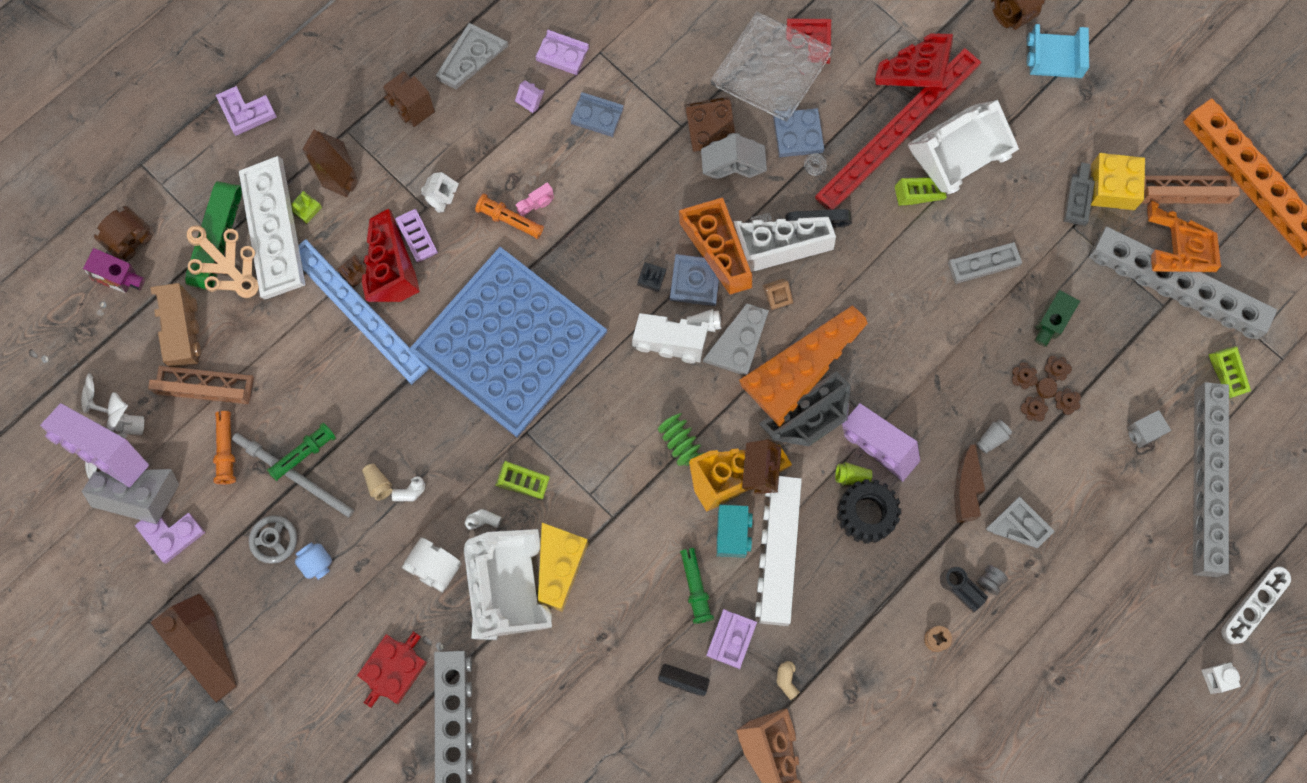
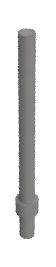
[232,432,354,518]

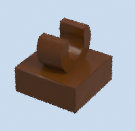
[337,255,366,288]

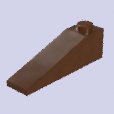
[302,129,357,198]

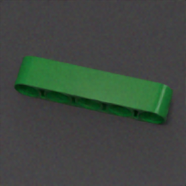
[185,181,242,290]

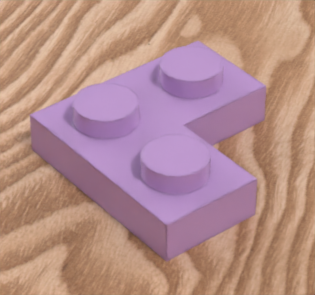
[216,86,277,136]
[135,513,206,564]

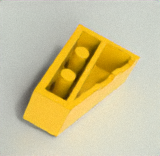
[538,523,589,612]

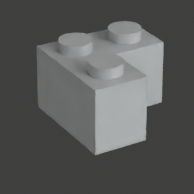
[701,133,767,179]

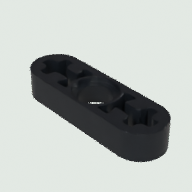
[785,209,852,228]

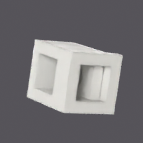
[1202,662,1241,694]

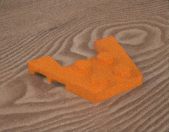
[1147,201,1221,272]

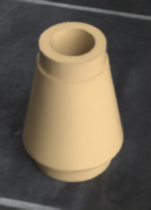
[362,464,393,501]

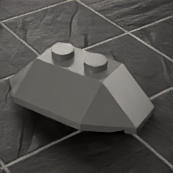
[759,371,851,447]

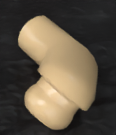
[776,661,800,700]

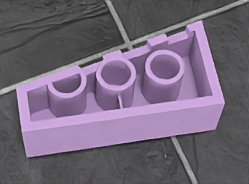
[40,403,149,488]

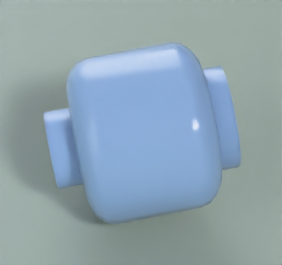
[295,542,332,580]

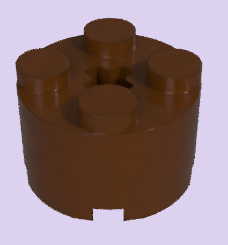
[991,0,1045,30]
[94,206,153,261]

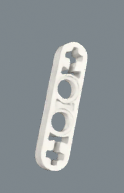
[1221,567,1291,644]

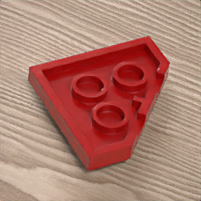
[875,33,953,88]

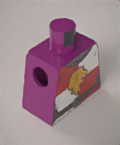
[83,248,145,293]

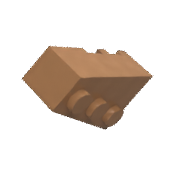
[150,283,201,367]

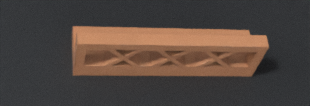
[1142,176,1240,204]
[148,366,254,404]

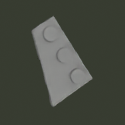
[703,304,769,376]

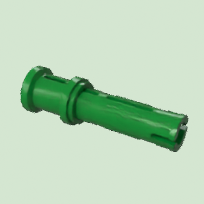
[267,422,336,481]
[680,548,714,624]

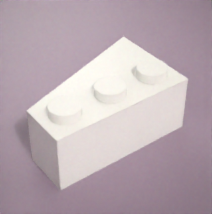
[632,313,709,364]

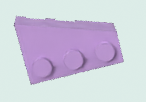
[842,403,920,482]

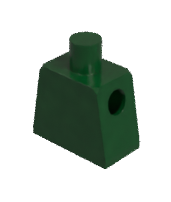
[1034,290,1080,347]

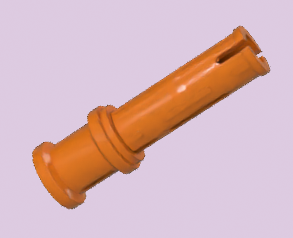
[475,193,544,239]
[213,411,236,485]

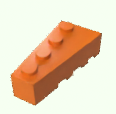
[679,197,752,295]

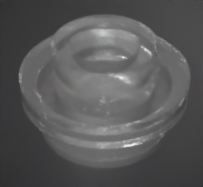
[804,153,827,176]

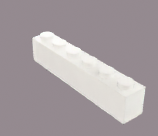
[755,476,802,626]

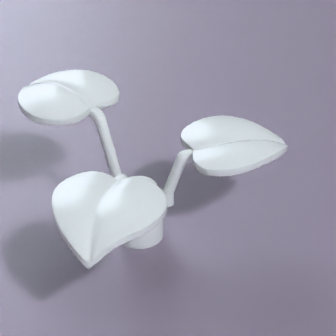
[81,373,144,479]

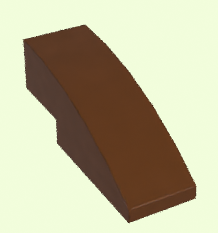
[954,444,985,523]

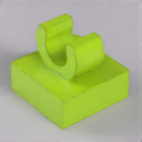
[291,191,322,224]

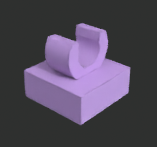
[515,81,544,113]

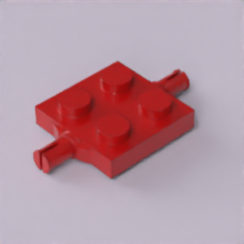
[357,631,428,708]

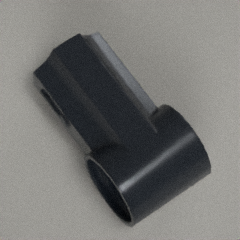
[940,567,988,613]

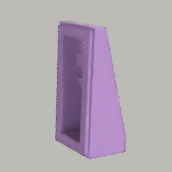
[395,209,438,263]

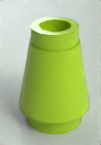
[835,462,872,486]

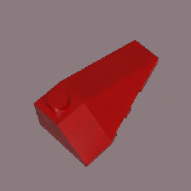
[362,208,420,302]

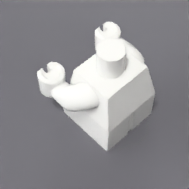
[421,172,459,213]

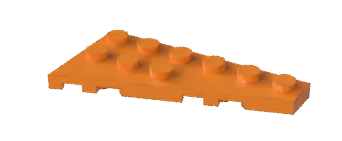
[739,305,868,427]

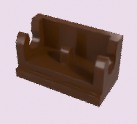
[742,439,781,494]

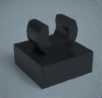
[637,262,667,293]

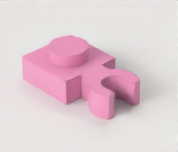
[516,182,554,216]

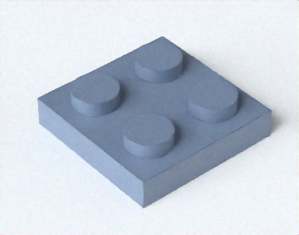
[773,108,824,157]
[670,254,719,306]

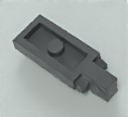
[1063,162,1095,226]

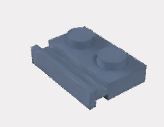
[571,92,624,137]

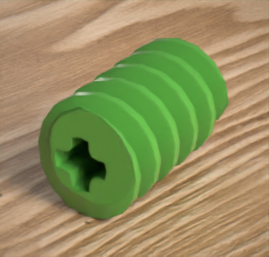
[658,413,705,466]

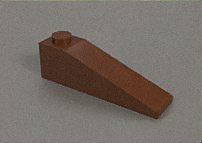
[150,594,237,703]

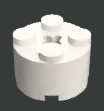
[402,538,462,593]

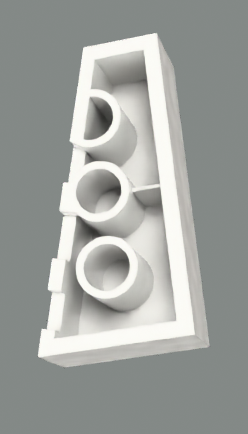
[733,217,836,272]

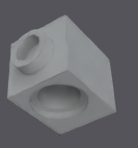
[1127,410,1171,448]

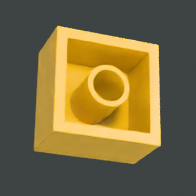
[1091,153,1145,210]

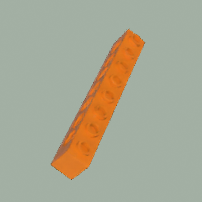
[1184,98,1307,258]

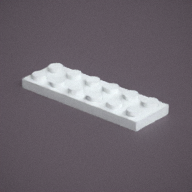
[239,156,305,299]

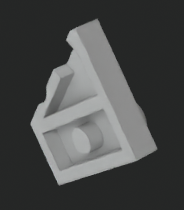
[986,497,1055,548]

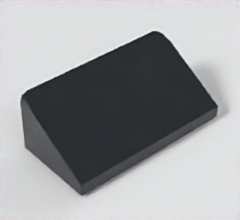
[658,664,710,697]

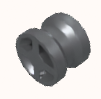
[977,565,1008,595]

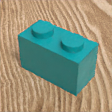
[716,505,753,558]

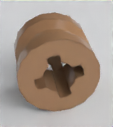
[924,626,952,652]

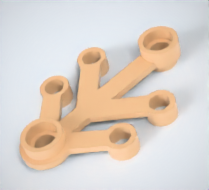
[187,226,259,298]

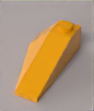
[689,445,792,512]

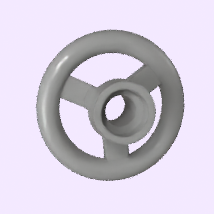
[249,516,297,564]

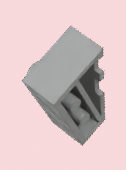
[82,469,179,524]

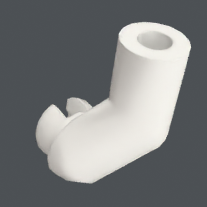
[392,476,425,501]
[465,509,502,530]

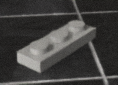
[948,242,1022,284]

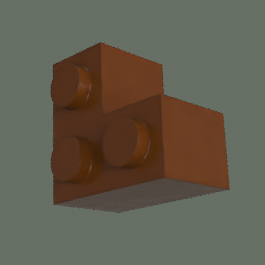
[383,71,435,127]

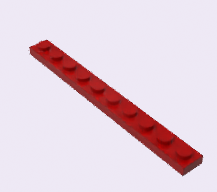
[815,48,981,210]

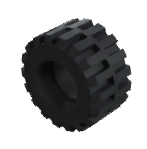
[837,479,901,544]

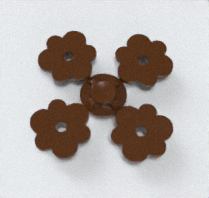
[1012,356,1081,422]

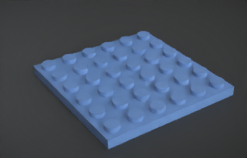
[409,247,607,438]

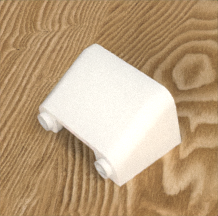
[908,100,1019,194]
[464,529,552,638]

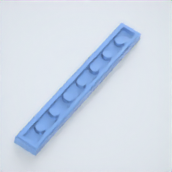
[298,239,429,385]

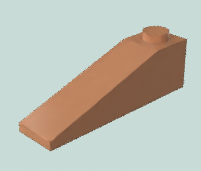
[736,709,801,783]

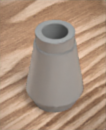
[976,419,1012,454]

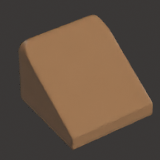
[763,279,793,310]

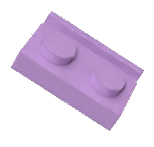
[536,30,589,75]
[706,609,757,669]

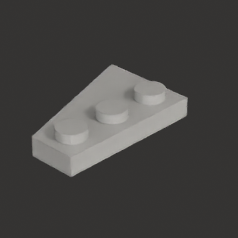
[436,23,508,89]

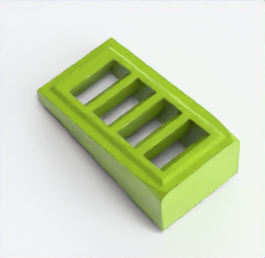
[895,178,947,206]
[1208,347,1251,398]
[495,461,550,500]

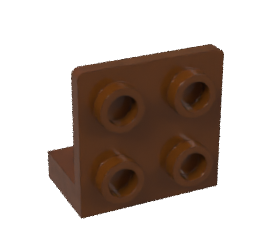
[684,97,735,152]

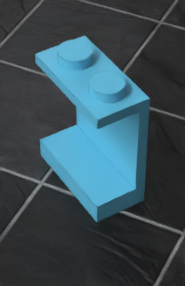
[1026,24,1089,78]

